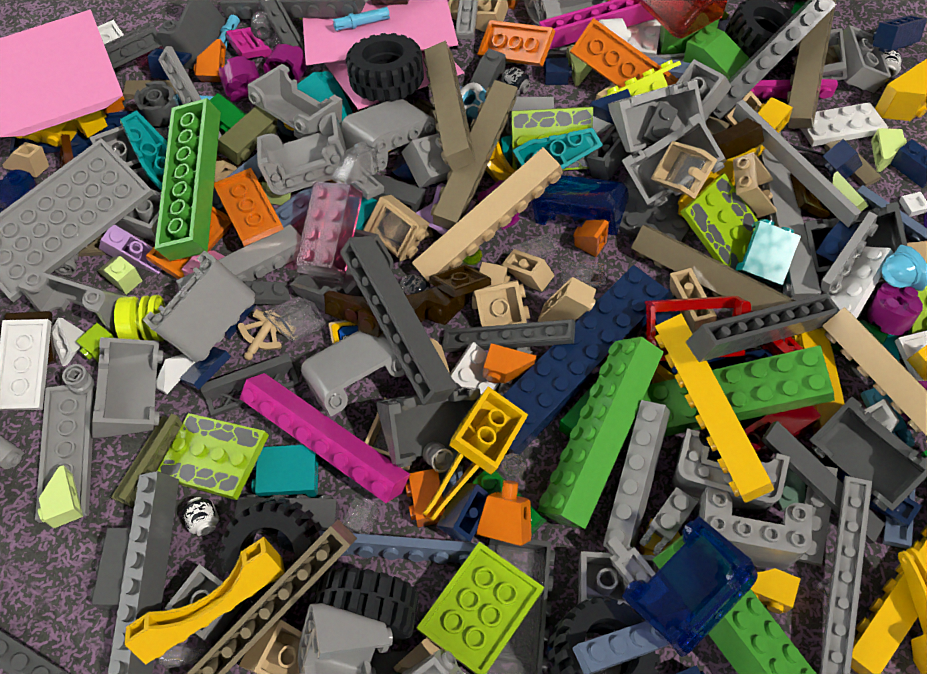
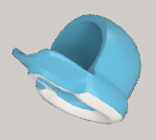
[461,82,486,123]

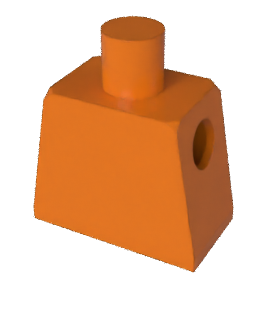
[477,480,531,546]

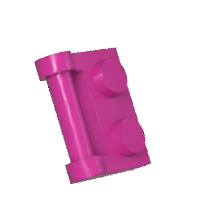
[226,27,272,59]

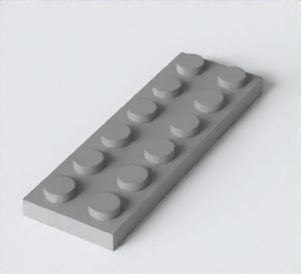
[35,384,95,523]

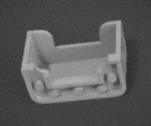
[341,98,435,176]
[622,113,727,207]
[143,251,255,362]
[672,429,790,514]
[693,487,812,570]

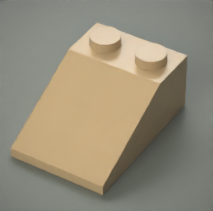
[448,0,508,32]

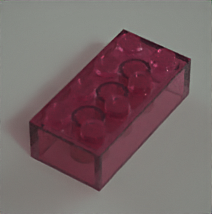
[296,182,363,275]

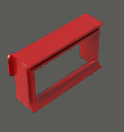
[645,296,751,361]

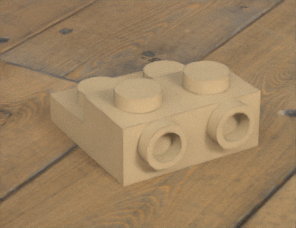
[474,280,530,327]

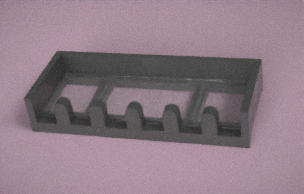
[487,538,555,674]

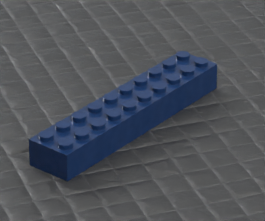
[503,265,669,460]

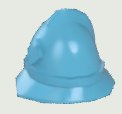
[881,245,927,291]

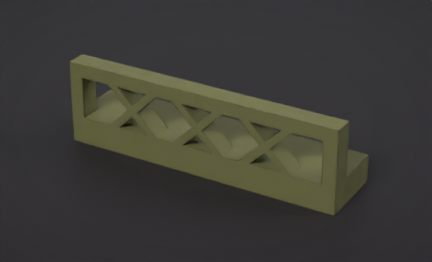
[111,413,183,509]

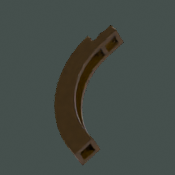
[645,118,764,160]

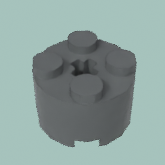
[134,81,180,126]

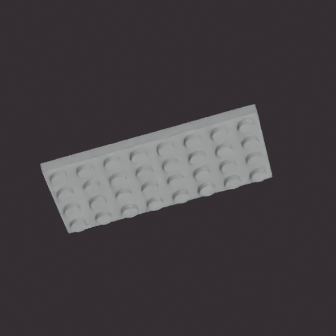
[0,138,154,302]

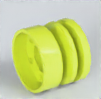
[114,295,166,342]

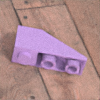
[99,225,162,275]

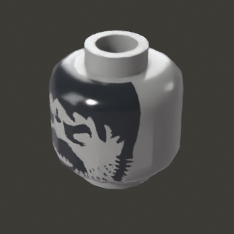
[501,67,530,96]

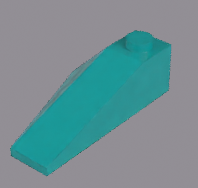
[297,71,353,121]
[120,110,167,190]
[512,128,603,170]

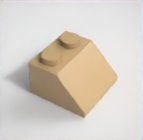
[239,619,302,674]

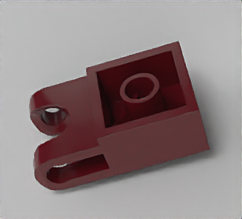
[744,405,821,458]

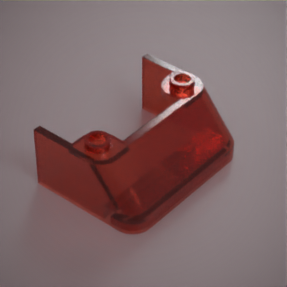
[636,0,728,38]

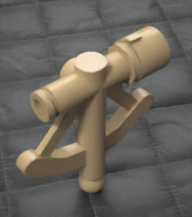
[238,309,295,360]

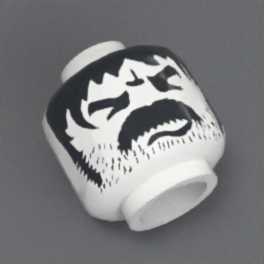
[883,50,902,77]
[182,497,219,536]

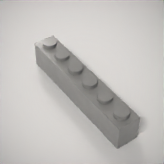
[177,224,305,291]
[603,400,670,548]

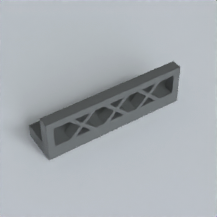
[104,22,162,68]
[201,353,300,417]

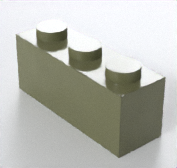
[218,106,278,165]

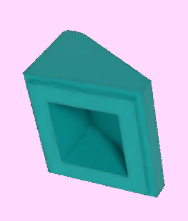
[501,135,512,164]

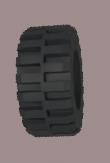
[725,0,797,68]
[346,33,424,102]
[220,498,322,602]
[313,567,419,644]
[548,597,660,674]

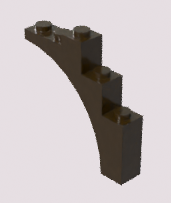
[324,287,470,337]

